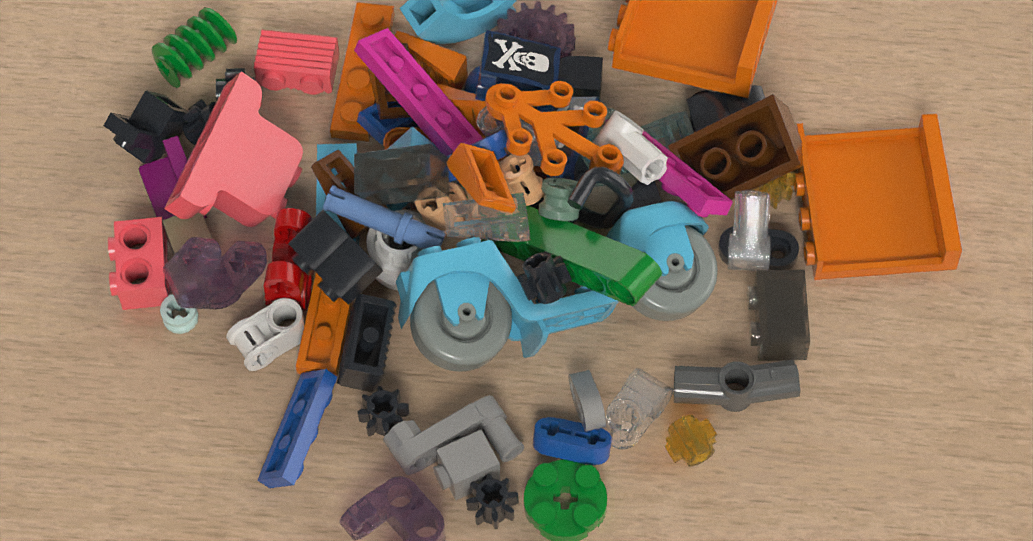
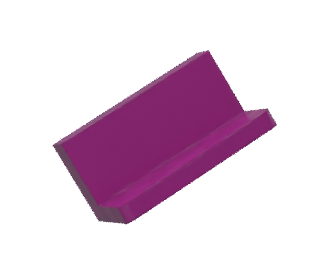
[138,136,207,220]

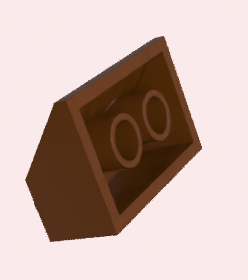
[668,94,803,200]

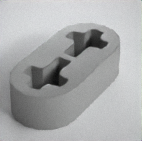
[568,370,606,431]

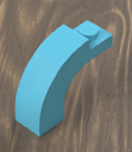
[399,0,517,44]

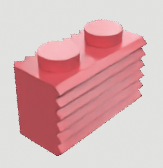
[254,29,340,95]

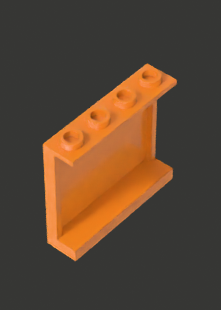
[608,0,778,98]
[793,114,962,280]

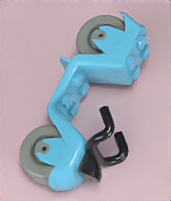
[396,167,718,372]

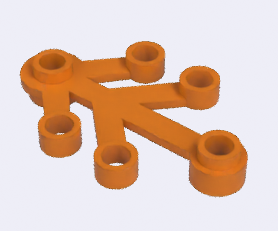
[485,81,624,176]

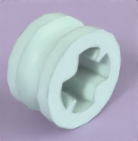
[160,293,199,334]

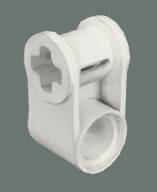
[226,298,305,371]

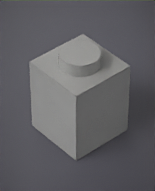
[433,429,501,500]

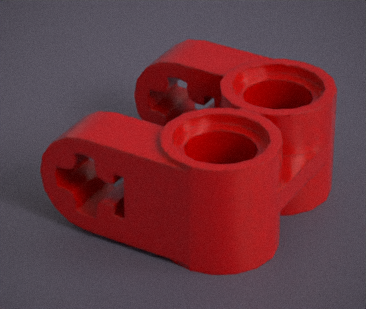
[263,208,315,311]

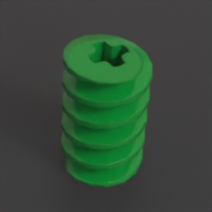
[152,7,237,88]

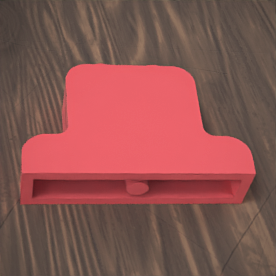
[164,72,303,227]

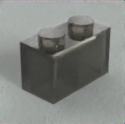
[354,144,449,205]
[747,270,810,361]

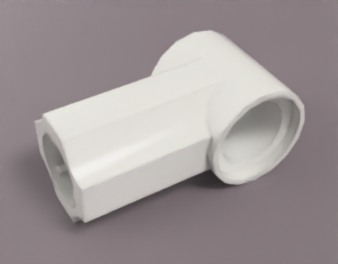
[592,110,668,185]

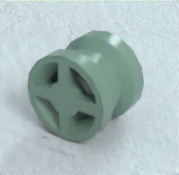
[538,178,579,221]

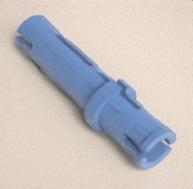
[323,185,446,249]

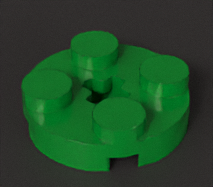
[524,460,607,541]

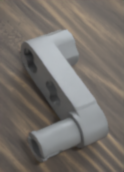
[383,395,524,475]

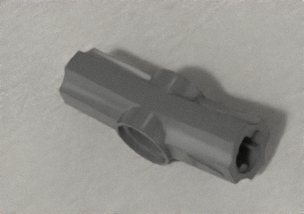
[674,360,801,412]

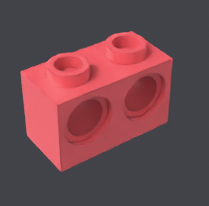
[108,217,170,310]

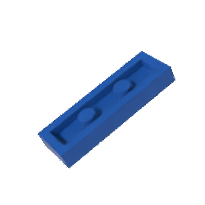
[257,369,338,488]

